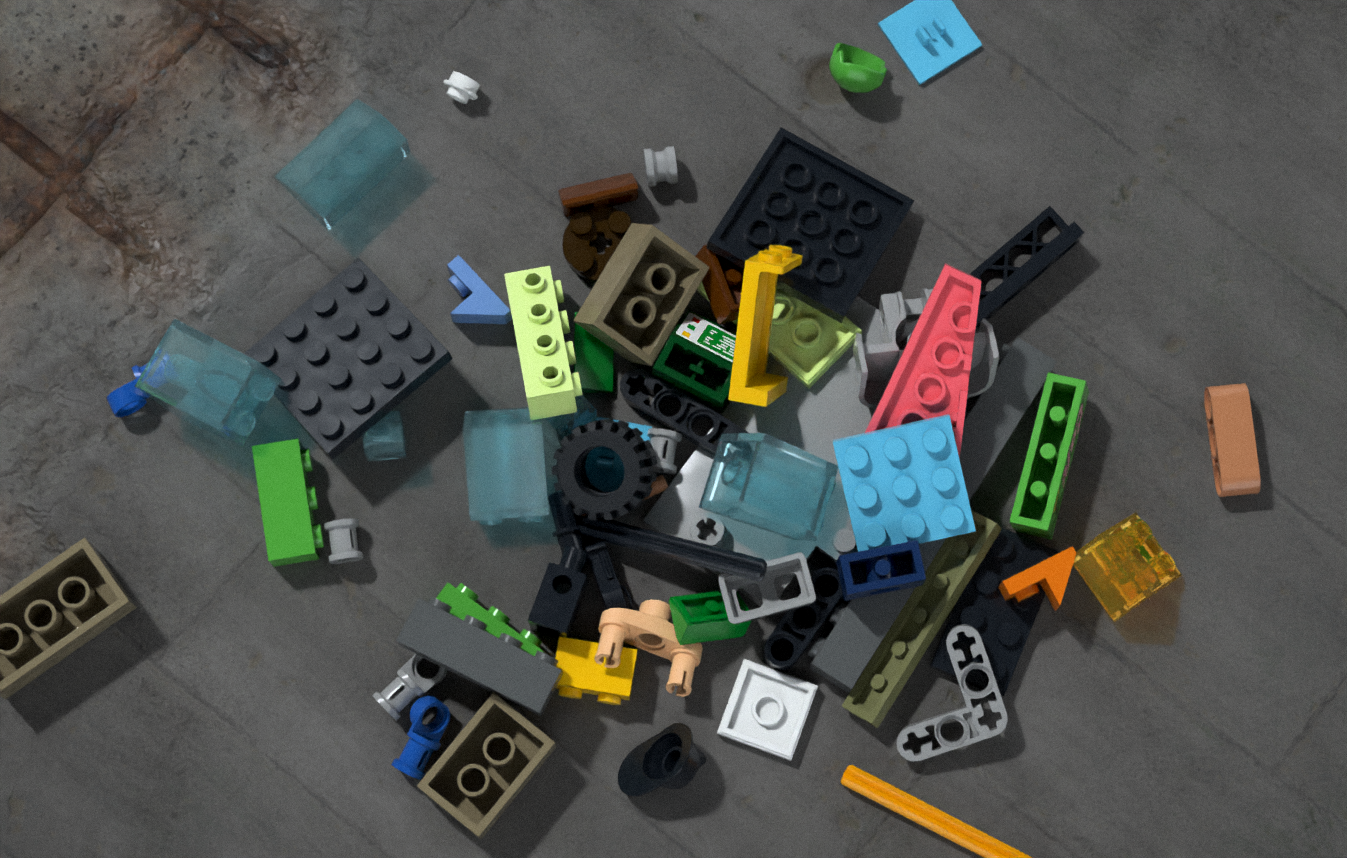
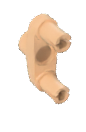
[594,599,703,697]

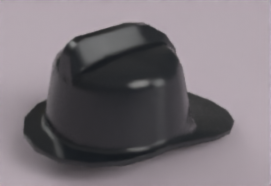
[618,723,706,797]

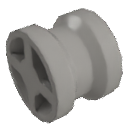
[643,146,678,187]

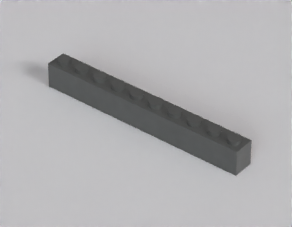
[808,337,1057,693]

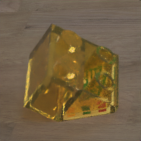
[1073,512,1182,622]

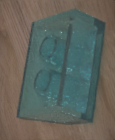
[275,99,411,231]

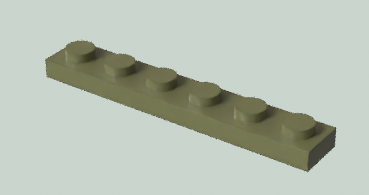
[842,510,1002,729]

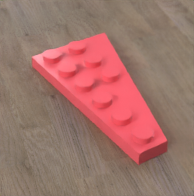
[865,263,982,457]

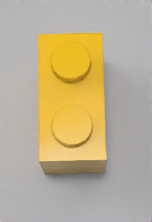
[555,636,638,705]

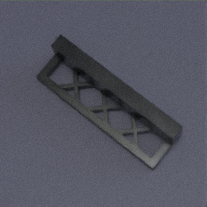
[969,206,1085,331]

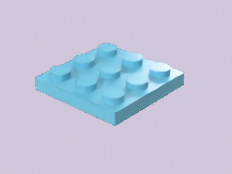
[833,414,976,552]

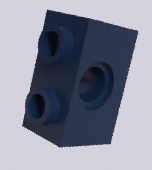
[836,540,926,601]

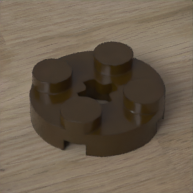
[562,206,632,283]

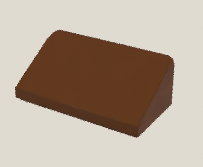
[558,173,638,217]
[695,245,744,324]

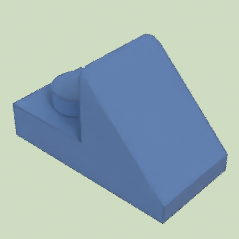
[447,255,512,324]

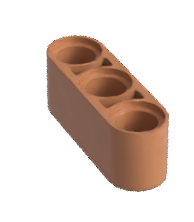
[1204,383,1261,497]

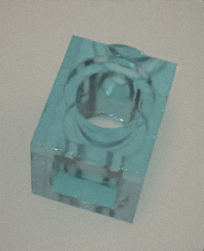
[362,411,407,462]

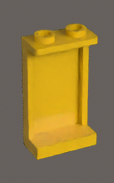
[728,245,803,407]

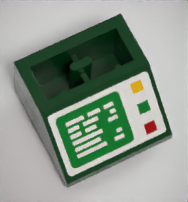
[653,309,736,413]

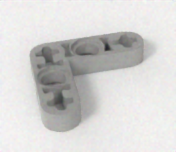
[896,624,1008,762]

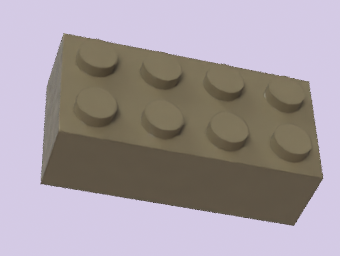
[0,537,137,700]

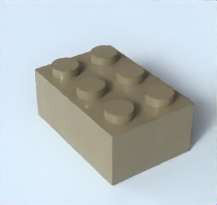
[573,223,710,366]
[417,692,557,840]

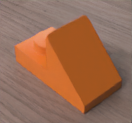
[998,546,1076,611]

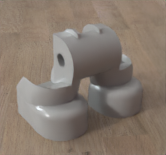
[853,288,999,408]

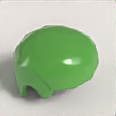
[829,43,887,93]

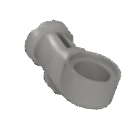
[372,654,447,721]

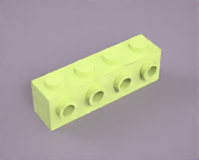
[504,266,582,420]

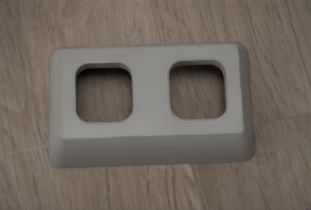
[718,552,816,624]

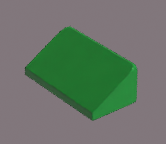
[574,312,614,393]
[669,591,752,645]

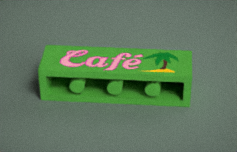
[1010,372,1089,540]

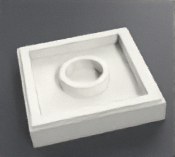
[717,659,818,761]

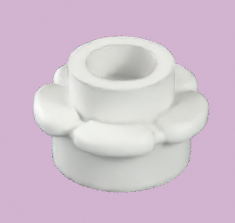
[443,71,480,104]

